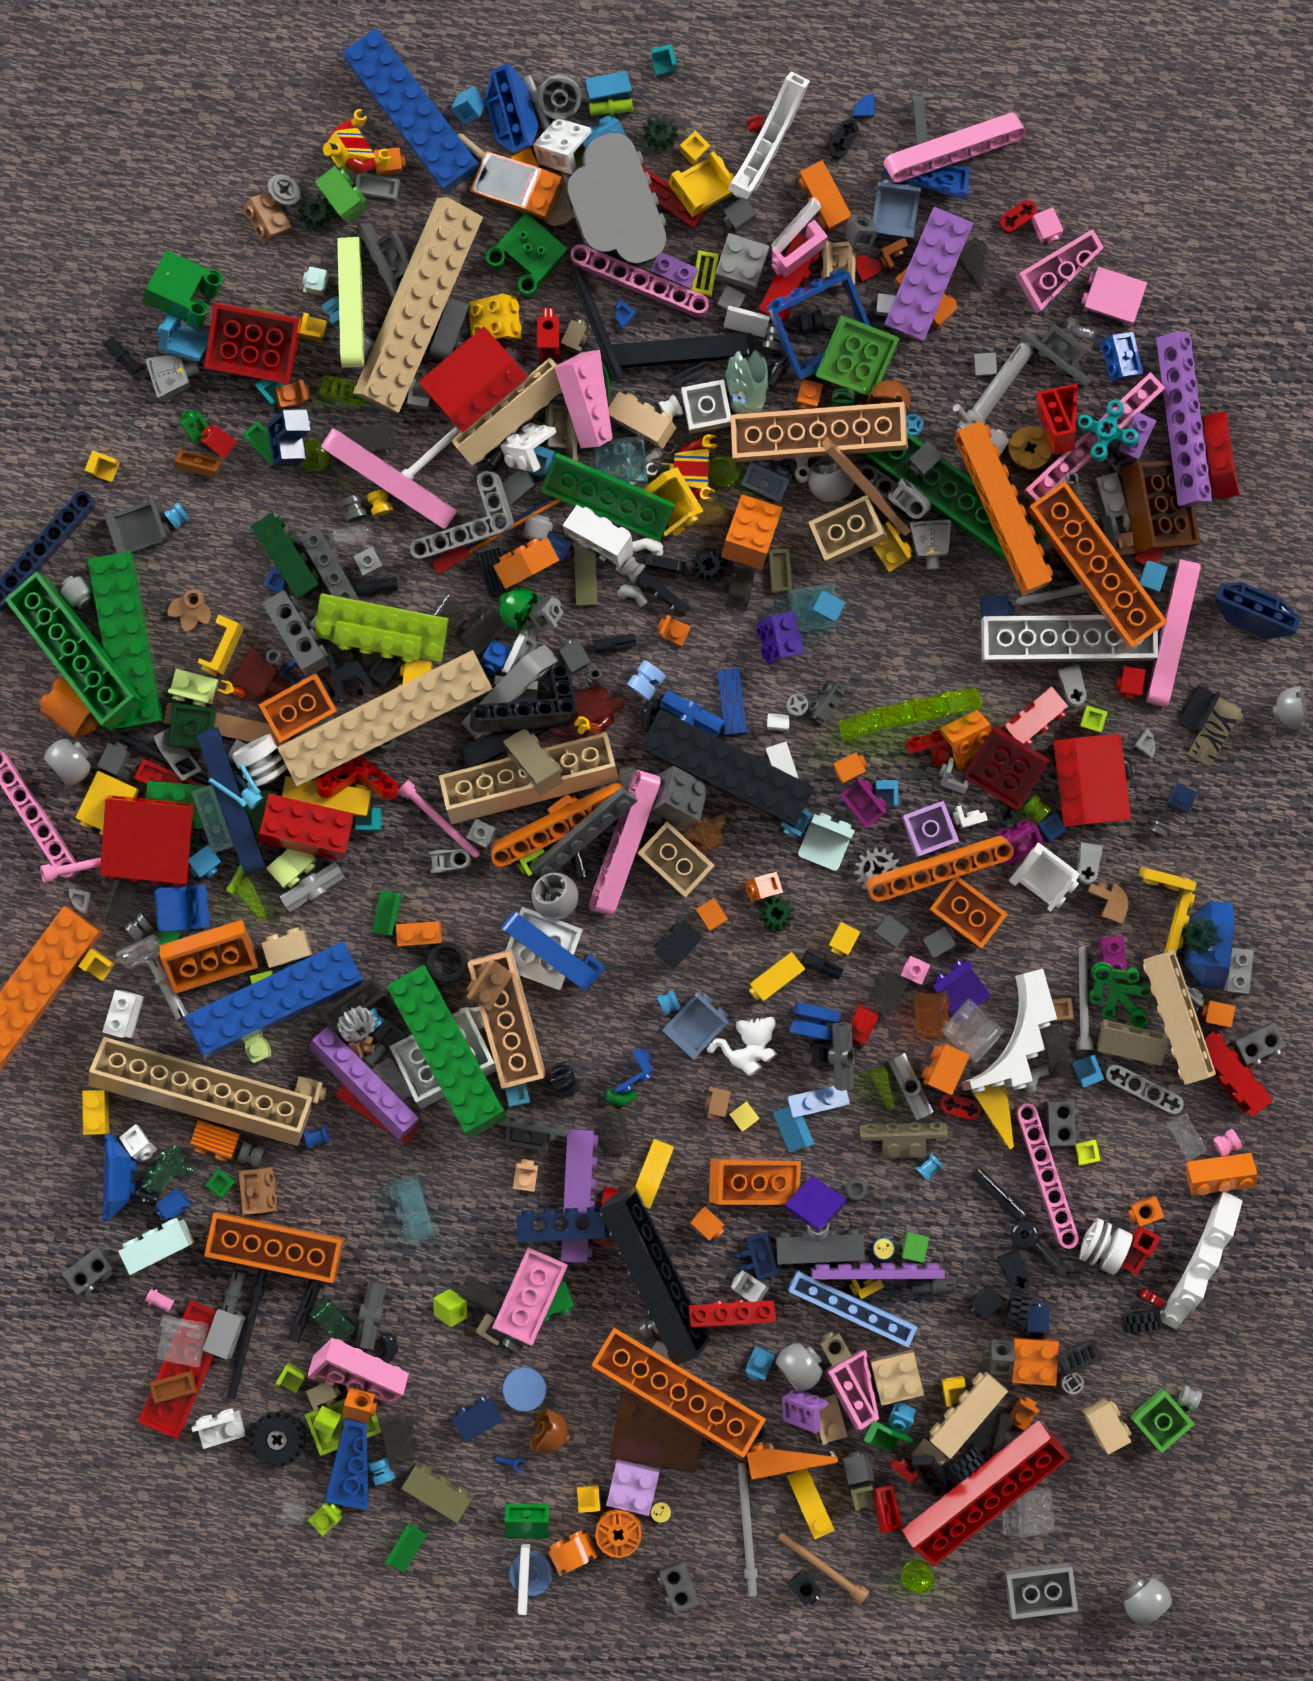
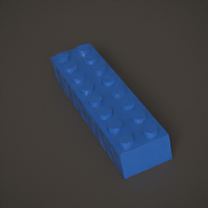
[342,28,479,194]
[185,941,363,1060]

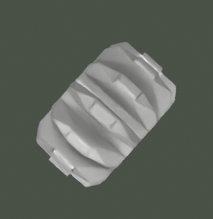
[337,1006,376,1043]

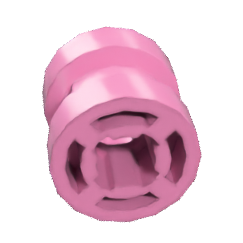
[1212,1129,1243,1157]

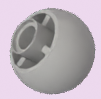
[808,456,854,502]
[44,739,91,786]
[531,872,579,920]
[776,1343,823,1391]
[1124,1578,1172,1626]

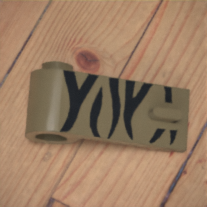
[1187,697,1243,766]

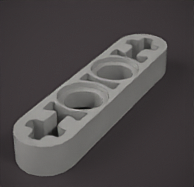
[1105,1065,1184,1114]

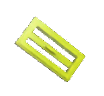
[691,250,719,297]

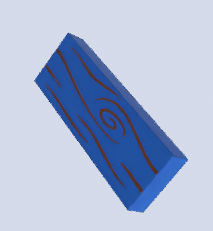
[718,668,747,735]

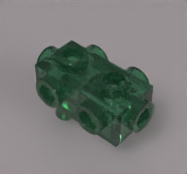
[141,1145,194,1194]

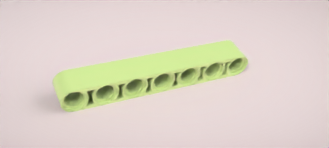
[338,237,364,368]

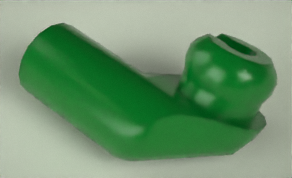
[605,1089,638,1107]

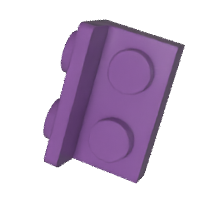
[650,252,698,290]
[1119,412,1156,464]
[782,1389,828,1433]

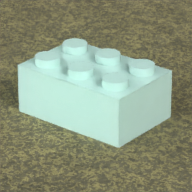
[118,1218,195,1275]

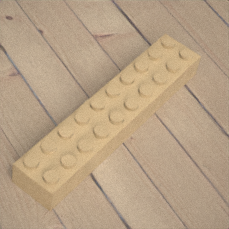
[353,197,483,413]
[277,650,492,786]
[89,1037,313,1146]

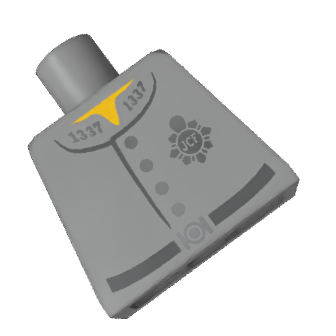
[145,355,200,402]
[909,520,951,571]

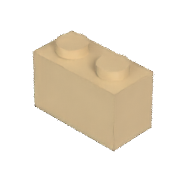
[261,927,313,968]

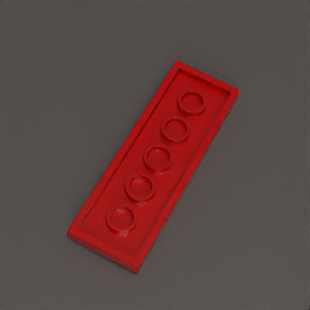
[138,1300,217,1439]

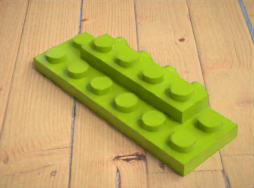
[315,593,449,662]

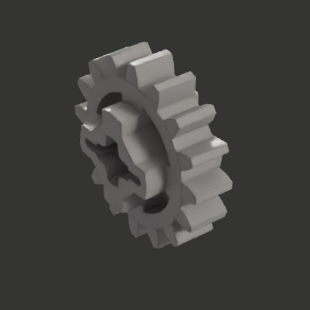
[854,847,900,892]

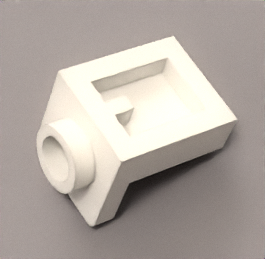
[953,806,988,829]
[119,1124,157,1163]

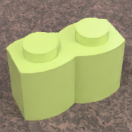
[266,849,317,889]
[243,1032,271,1063]

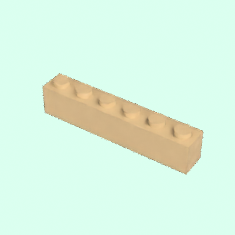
[451,358,562,466]
[1143,950,1216,1085]

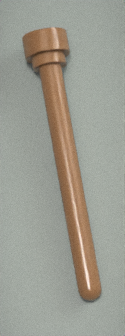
[778,1533,869,1605]

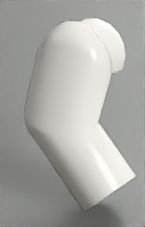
[633,537,663,556]

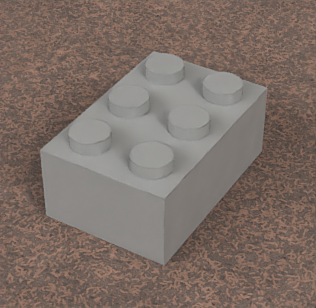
[1004,1562,1078,1620]

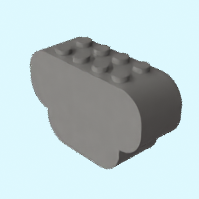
[566,133,667,264]

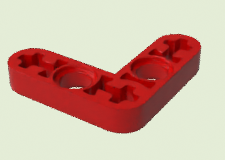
[316,757,398,800]

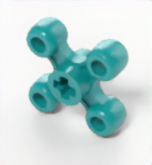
[1076,400,1139,462]

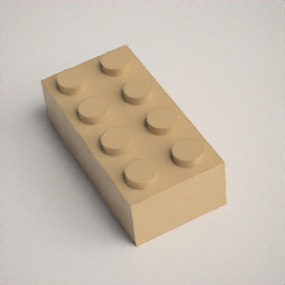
[929,1371,1008,1459]

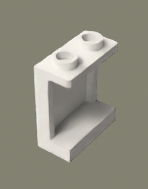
[1009,842,1079,912]
[103,990,144,1038]

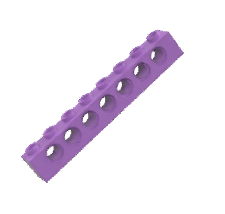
[1156,331,1212,507]

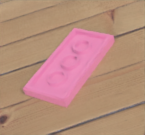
[492,1247,568,1346]

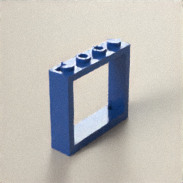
[766,269,870,380]

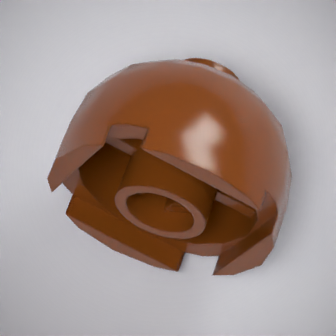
[867,379,911,415]
[529,1409,570,1454]

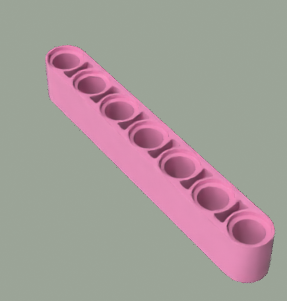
[883,113,1026,182]
[571,245,709,318]
[321,428,457,529]
[1145,559,1201,707]
[0,751,79,878]
[589,770,660,916]
[1016,1103,1079,1249]

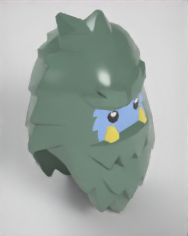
[725,350,768,415]

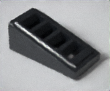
[1056,1340,1100,1376]

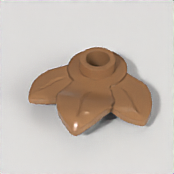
[168,589,211,632]

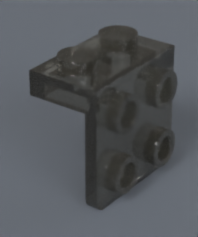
[962,1409,1013,1456]

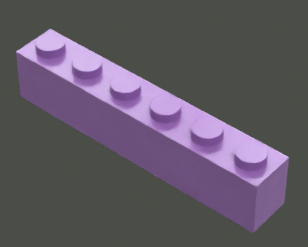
[309,1026,419,1141]
[561,1129,598,1263]

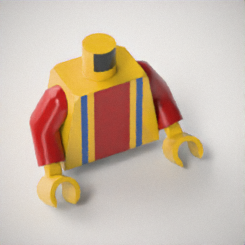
[323,109,391,174]
[661,435,717,502]

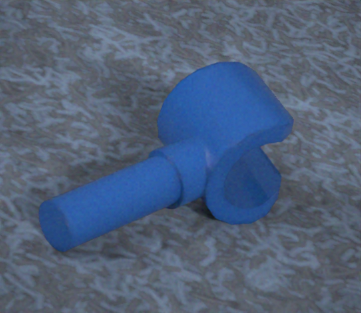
[495,1456,526,1473]

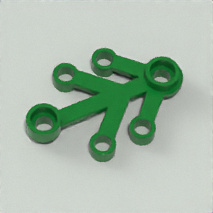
[1090,962,1152,1028]

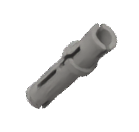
[147,956,188,1020]

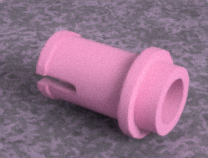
[145,1289,175,1313]

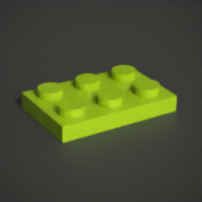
[305,1398,382,1456]

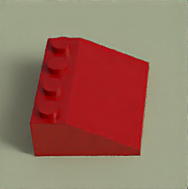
[204,302,303,384]
[418,326,528,433]
[1053,734,1131,828]

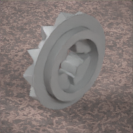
[267,174,300,207]

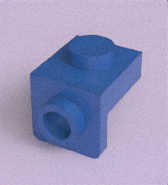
[480,639,512,677]

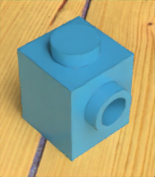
[189,845,224,879]

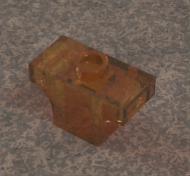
[684,814,727,852]

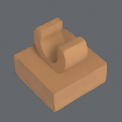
[1114,532,1137,557]
[348,1036,375,1059]

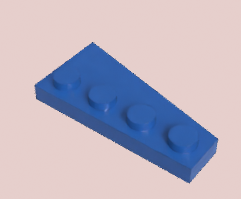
[325,1418,368,1510]

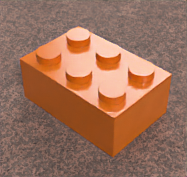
[721,494,783,570]
[259,673,339,744]
[928,877,1008,949]
[921,1044,970,1095]

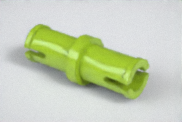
[589,98,633,116]

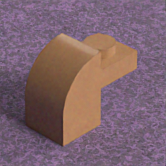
[1085,882,1129,925]

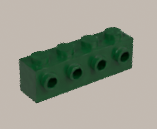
[251,512,321,601]

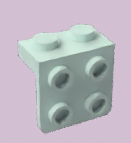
[798,812,855,871]

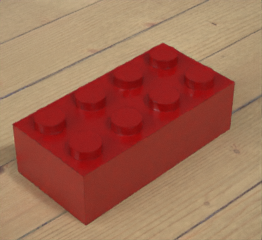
[257,794,354,861]

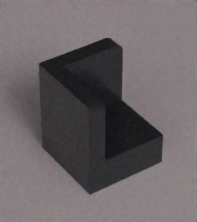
[373,1018,408,1048]

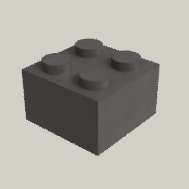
[651,766,708,829]

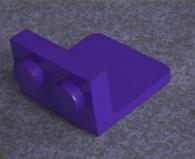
[756,611,805,664]
[931,959,990,1020]

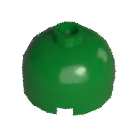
[499,587,539,631]

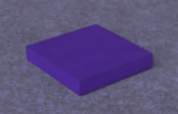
[785,1176,846,1233]

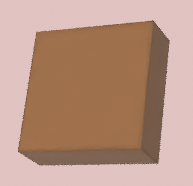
[1052,998,1074,1021]

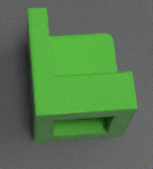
[901,1231,929,1263]

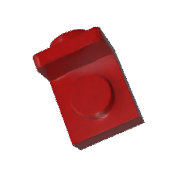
[888,1457,920,1483]

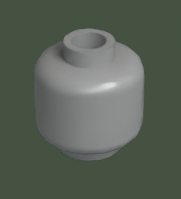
[523,514,553,542]
[60,576,93,609]

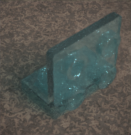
[594,437,648,482]

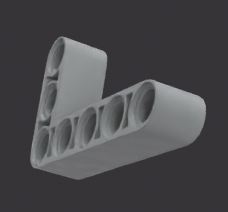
[410,471,514,559]
[461,645,560,739]

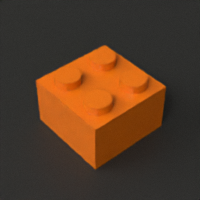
[493,538,559,589]
[1010,1336,1059,1386]

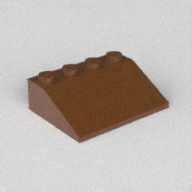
[1121,461,1201,553]
[610,1392,703,1472]

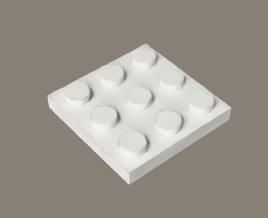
[506,907,583,990]

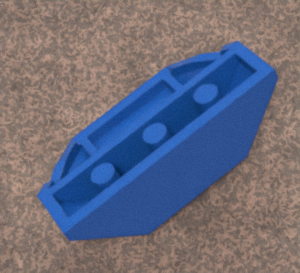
[485,63,538,153]
[1183,901,1234,989]
[103,1133,137,1222]

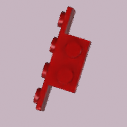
[904,717,992,766]
[688,1300,776,1328]

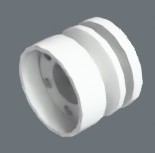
[231,734,287,787]
[1079,1218,1133,1275]

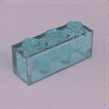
[191,784,235,854]
[389,1173,436,1245]

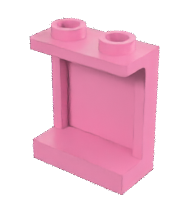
[771,220,828,278]
[1081,266,1147,327]

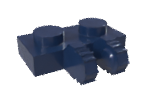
[732,1231,779,1280]

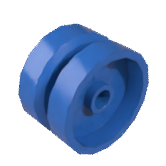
[789,1002,842,1041]

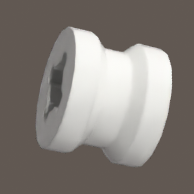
[658,395,683,418]

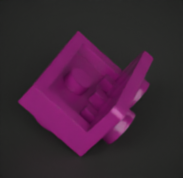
[839,778,887,829]

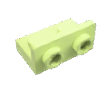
[168,669,219,707]

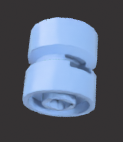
[626,660,666,701]

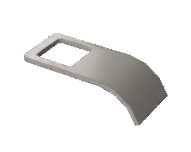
[153,728,202,781]

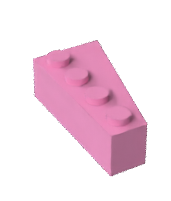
[1015,229,1104,313]
[554,350,613,448]
[307,1338,409,1404]

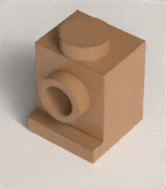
[705,1086,731,1120]

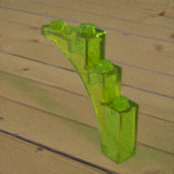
[838,688,983,742]

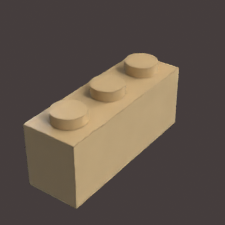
[608,392,676,449]

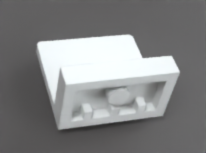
[533,119,591,174]
[191,1408,246,1449]

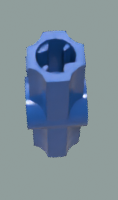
[659,690,725,737]

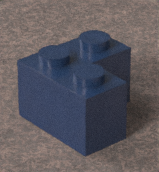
[267,410,311,466]

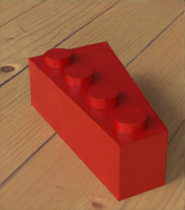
[1203,1030,1273,1117]

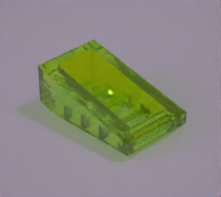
[319,374,364,406]
[235,877,268,921]
[868,1067,894,1111]

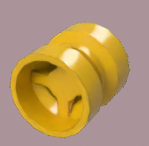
[367,489,393,517]

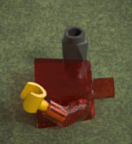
[218,648,286,701]
[574,668,625,736]

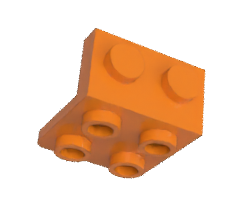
[940,710,991,772]

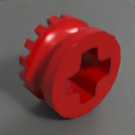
[746,115,765,132]

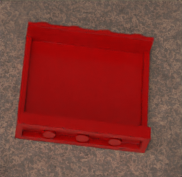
[100,795,196,887]

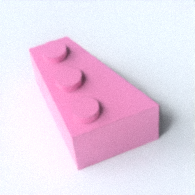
[824,1349,879,1430]

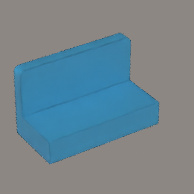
[586,71,632,103]
[773,1106,814,1153]

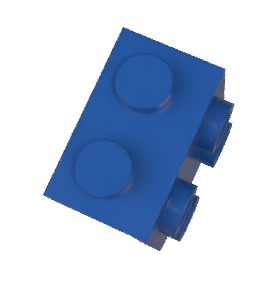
[155,884,210,932]
[614,1048,654,1094]

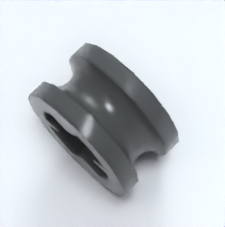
[1148,820,1170,838]

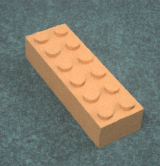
[468,949,546,1089]

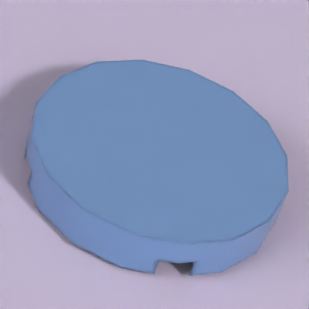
[503,1367,546,1411]
[509,1551,553,1596]

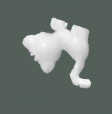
[706,1017,777,1076]

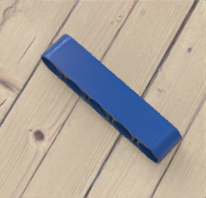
[501,910,599,991]

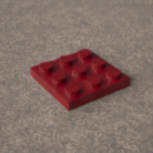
[963,726,1050,811]

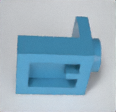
[744,1346,775,1382]
[886,1401,916,1434]

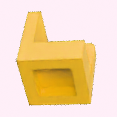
[680,131,710,166]
[299,313,328,343]
[85,450,120,482]
[78,949,115,981]
[941,1376,966,1408]
[577,1485,601,1513]

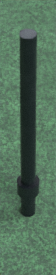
[120,733,214,786]
[227,1269,268,1399]

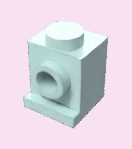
[302,267,329,297]

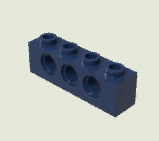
[516,1207,606,1242]

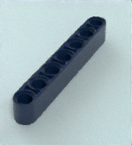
[0,491,95,610]
[197,727,266,875]

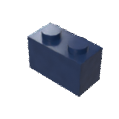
[452,1395,504,1442]

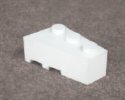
[563,505,635,572]

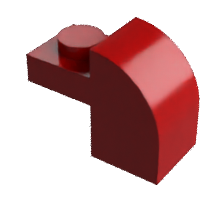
[1121,1226,1161,1275]

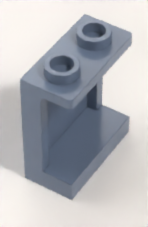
[872,180,921,243]
[662,992,729,1060]

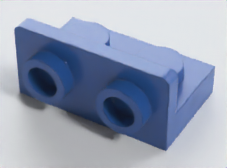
[1101,332,1143,382]

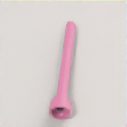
[398,780,480,858]
[40,858,101,883]

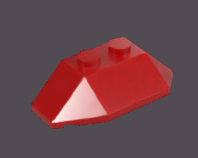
[1201,411,1240,499]

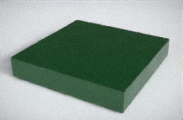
[167,703,217,750]

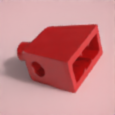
[537,308,560,362]
[850,1003,879,1049]

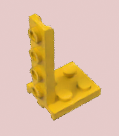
[1138,867,1197,959]

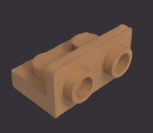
[466,959,514,1011]
[239,1167,277,1214]

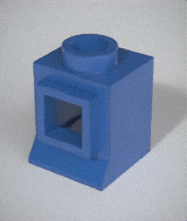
[156,1188,192,1220]

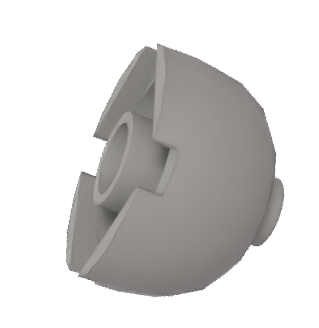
[538,74,581,119]
[1273,686,1309,730]

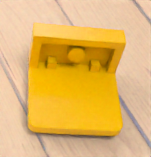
[468,293,521,341]

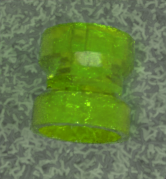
[1021,794,1052,824]

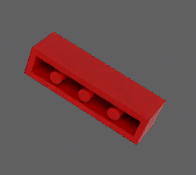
[758,234,821,322]

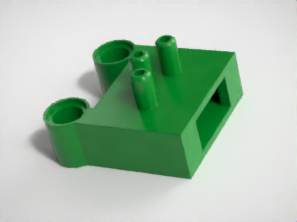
[486,213,568,298]
[142,250,223,328]

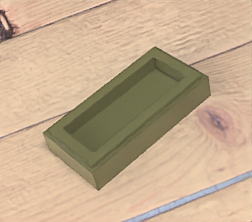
[768,548,793,593]

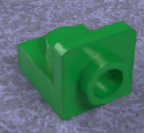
[177,409,208,445]

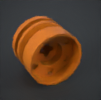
[595,1507,642,1558]

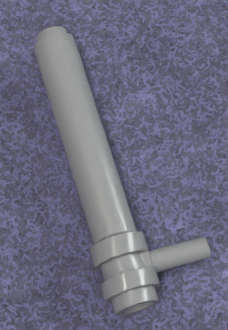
[953,342,1034,434]

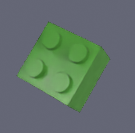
[315,166,368,224]
[1129,1388,1195,1453]

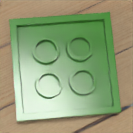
[815,315,900,396]

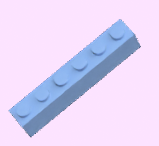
[788,1270,918,1347]

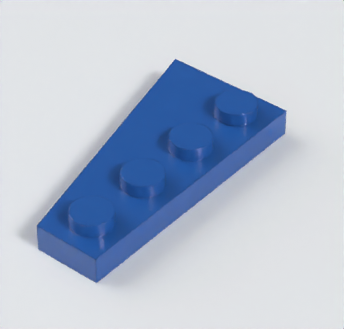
[883,156,970,200]

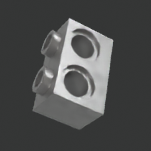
[1232,1023,1286,1067]
[1046,1101,1079,1146]
[62,1246,116,1295]
[657,1559,700,1614]

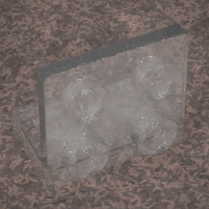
[941,999,1005,1063]
[156,1315,208,1367]
[1002,1488,1054,1538]

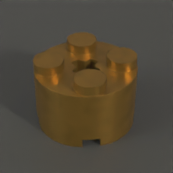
[1006,426,1052,473]

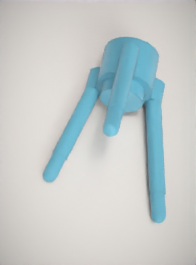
[209,764,263,810]

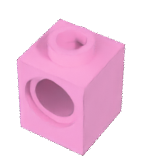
[1031,207,1063,244]
[900,956,930,985]

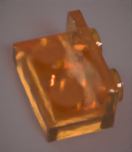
[914,990,951,1038]

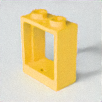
[748,952,805,1001]

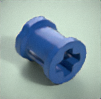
[304,1125,330,1149]

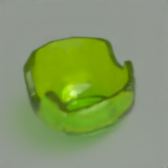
[302,439,330,472]
[708,455,740,487]
[901,1559,934,1595]

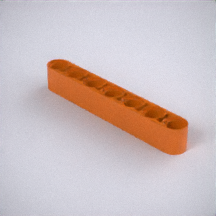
[490,783,625,867]
[866,836,1014,902]

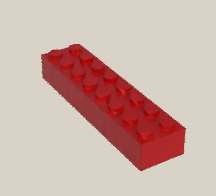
[902,1420,1071,1567]

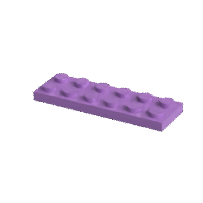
[884,207,973,342]
[810,1262,945,1279]

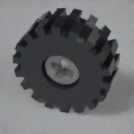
[249,1410,306,1468]

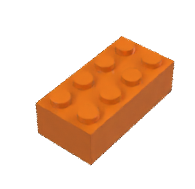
[159,919,258,994]

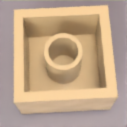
[870,1350,924,1406]
[1081,1398,1132,1455]

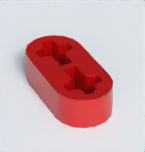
[999,200,1037,233]
[940,1094,981,1120]

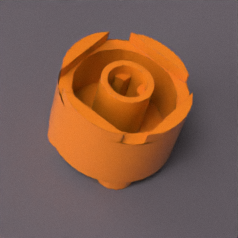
[548,1530,599,1576]

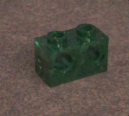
[309,1297,358,1342]

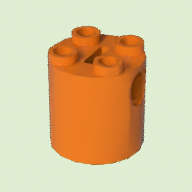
[38,677,99,739]

